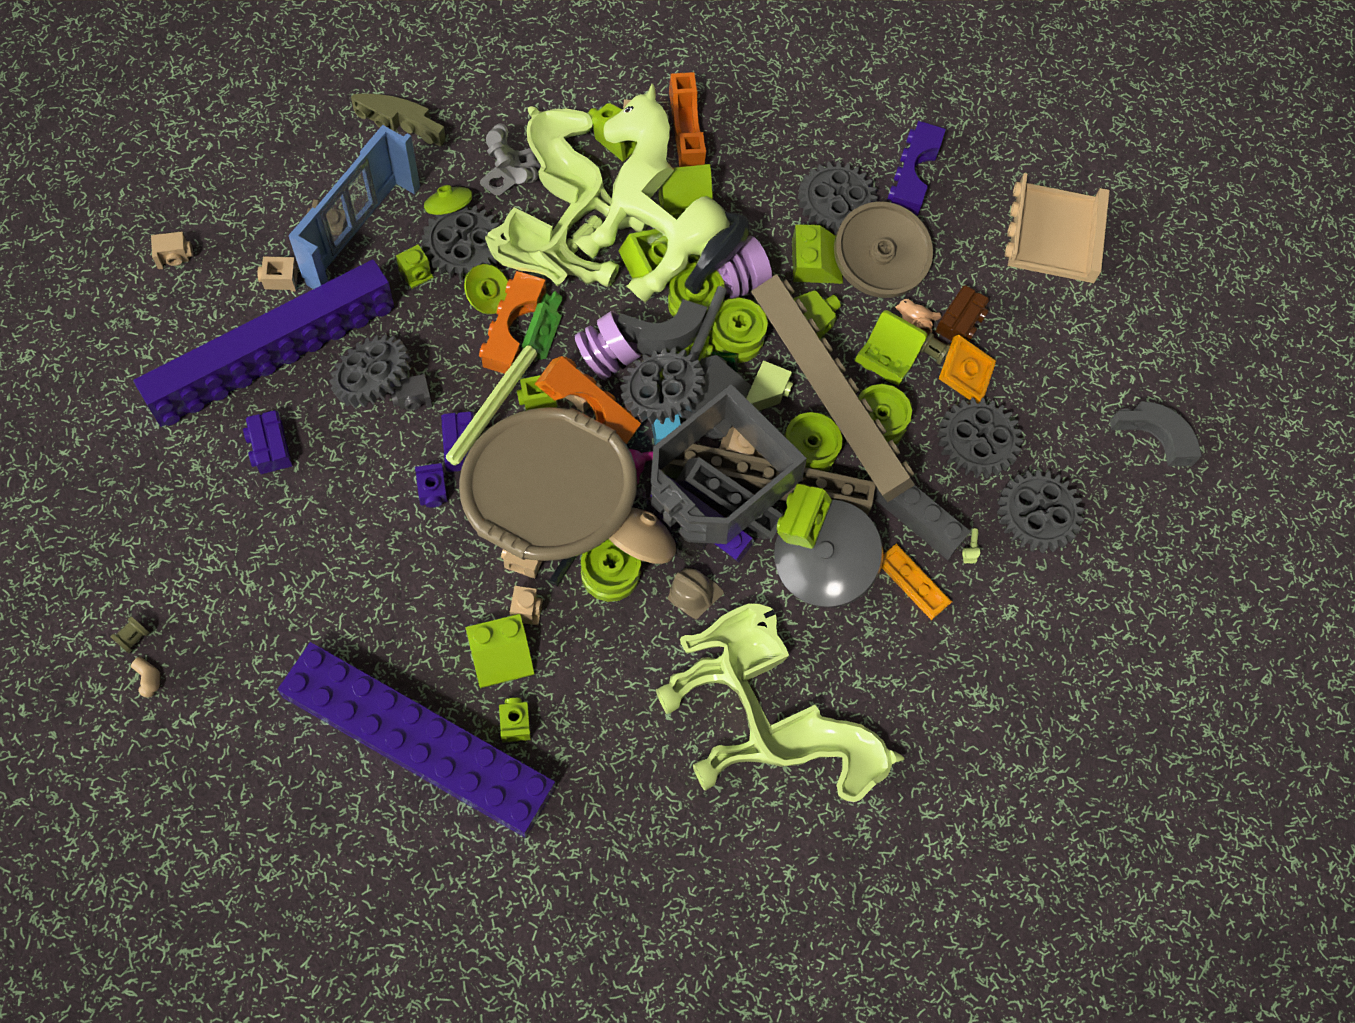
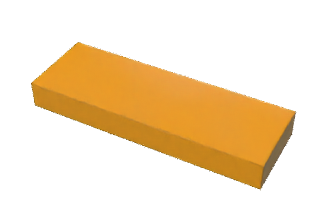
[881,544,952,620]

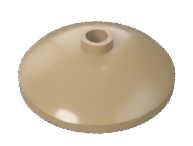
[609,508,677,564]

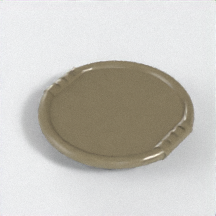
[459,407,637,561]

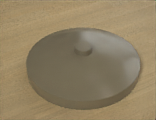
[834,202,933,298]

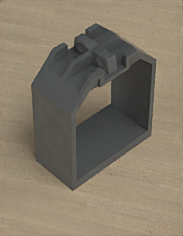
[651,384,807,544]

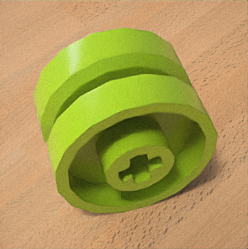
[668,263,725,317]
[709,298,768,363]
[858,384,912,445]
[784,412,842,472]
[581,539,641,602]

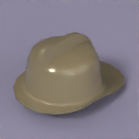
[668,568,724,619]

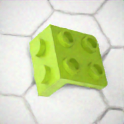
[854,310,927,386]

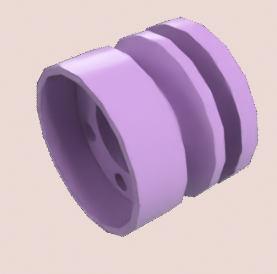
[716,236,772,299]
[575,311,642,380]

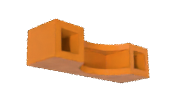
[669,72,706,167]
[479,271,546,374]
[535,356,641,444]

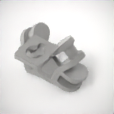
[480,123,541,195]

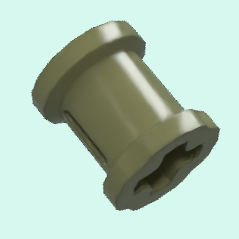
[920,333,950,365]
[110,616,150,653]

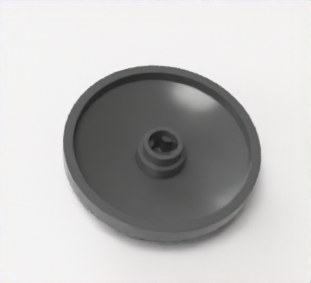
[774,500,883,608]

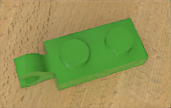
[522,291,562,360]

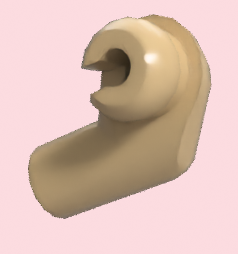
[131,656,160,698]

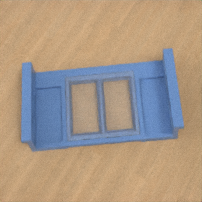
[289,125,420,289]

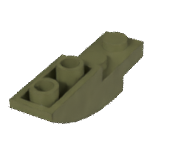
[351,93,446,147]

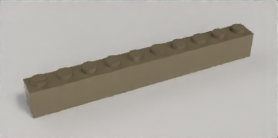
[751,274,915,503]

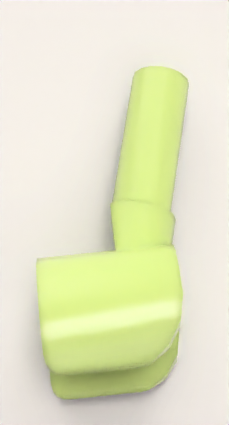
[962,528,980,563]

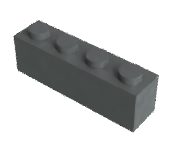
[675,457,784,539]
[872,481,971,560]

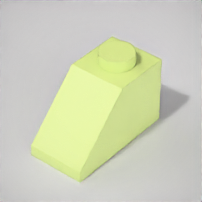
[746,361,793,411]

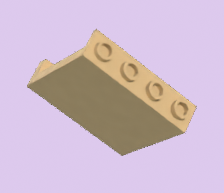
[1005,173,1109,283]

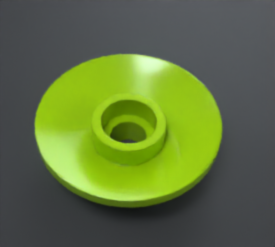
[424,185,472,215]
[464,264,508,314]

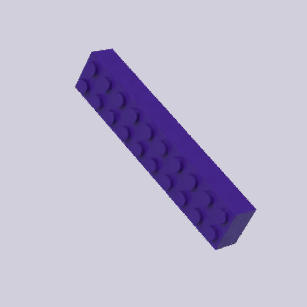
[133,259,394,427]
[277,642,556,838]

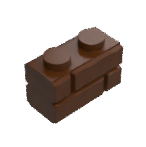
[935,285,989,341]

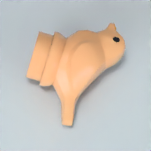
[896,299,941,336]

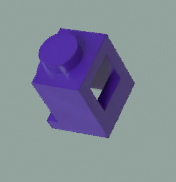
[415,463,447,508]

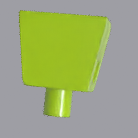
[587,103,637,162]
[793,291,841,339]

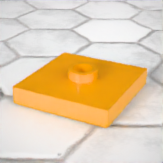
[938,335,996,404]

